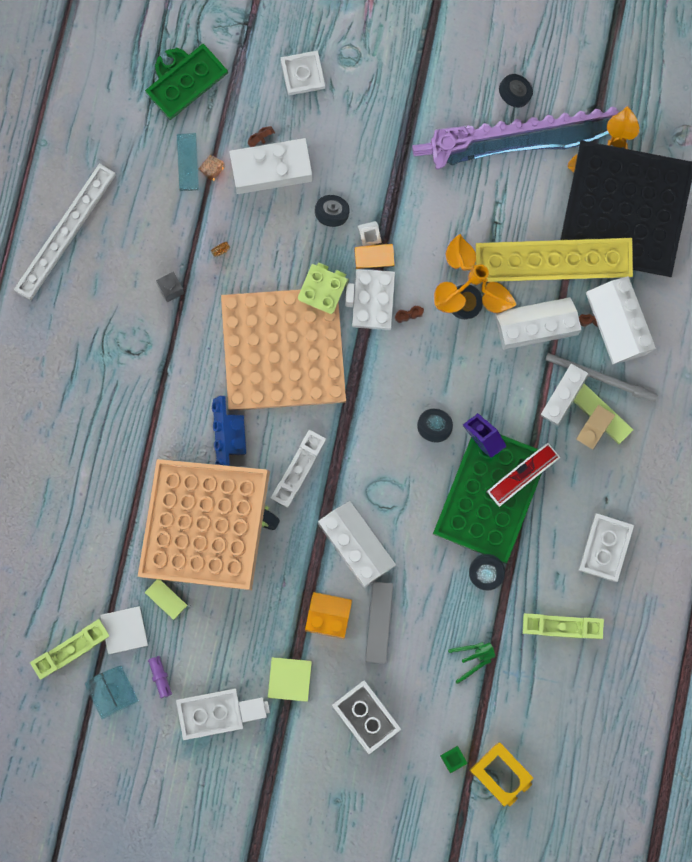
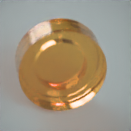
[210,241,231,257]

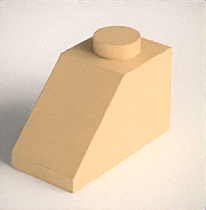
[576,405,615,450]

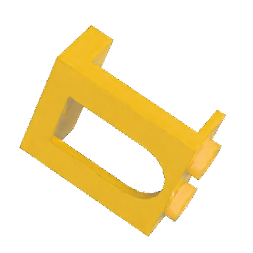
[469,742,534,807]

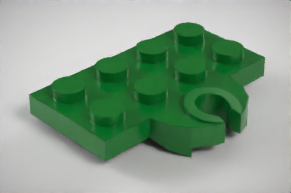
[145,43,228,120]

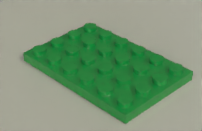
[433,434,542,564]

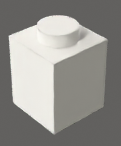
[239,697,270,723]

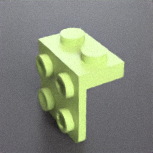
[298,262,349,314]

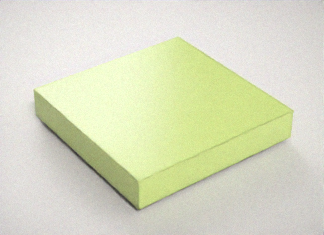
[268,657,312,702]

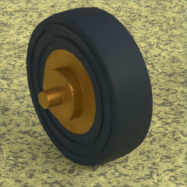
[452,284,483,320]

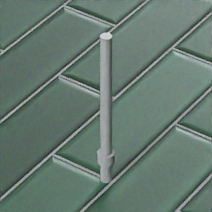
[545,353,658,402]

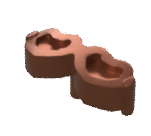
[247,126,275,147]
[395,306,424,323]
[579,314,598,327]

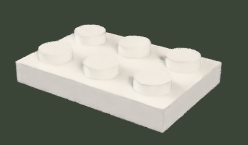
[352,269,395,330]
[578,513,634,582]
[176,688,243,740]

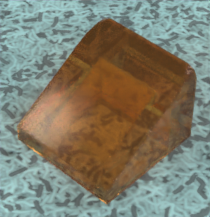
[198,155,225,181]

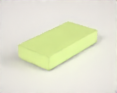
[145,580,188,620]

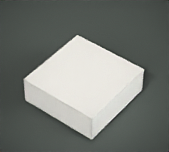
[345,283,355,307]

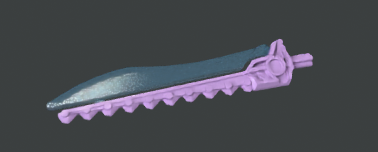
[412,107,619,170]

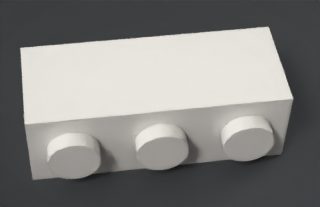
[541,364,588,426]

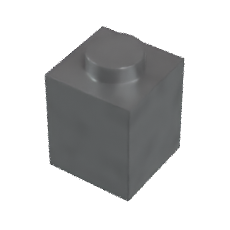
[156,271,184,302]

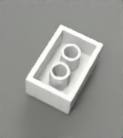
[332,681,401,755]

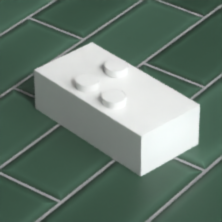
[229,138,312,194]

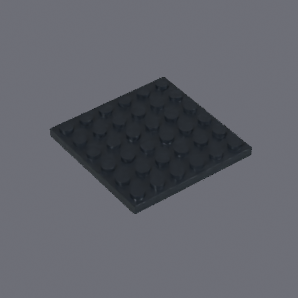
[560,140,692,277]

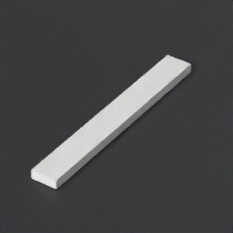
[14,163,116,301]

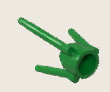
[448,642,495,684]

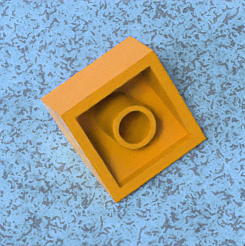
[305,592,352,639]

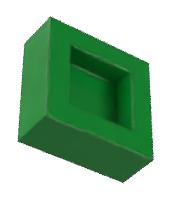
[440,746,468,773]

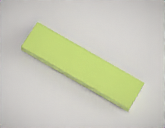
[573,384,633,444]

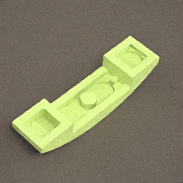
[522,613,604,639]
[30,619,109,680]

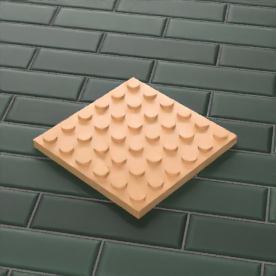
[221,290,346,411]
[138,459,270,591]

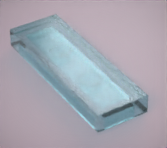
[177,133,199,191]

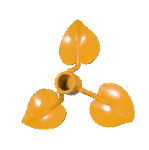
[567,106,640,172]
[434,234,517,313]

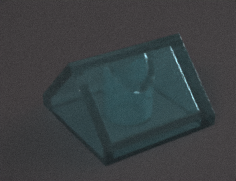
[84,665,139,720]

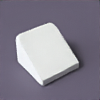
[358,221,382,246]

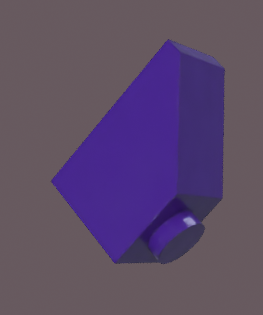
[463,413,506,458]

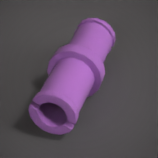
[148,656,172,699]

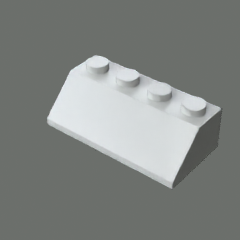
[586,276,656,364]
[495,297,582,350]
[318,501,396,588]

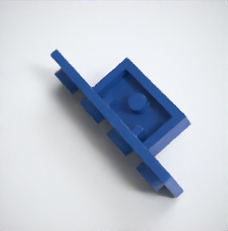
[212,396,246,466]

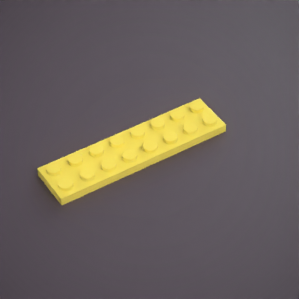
[476,238,633,282]

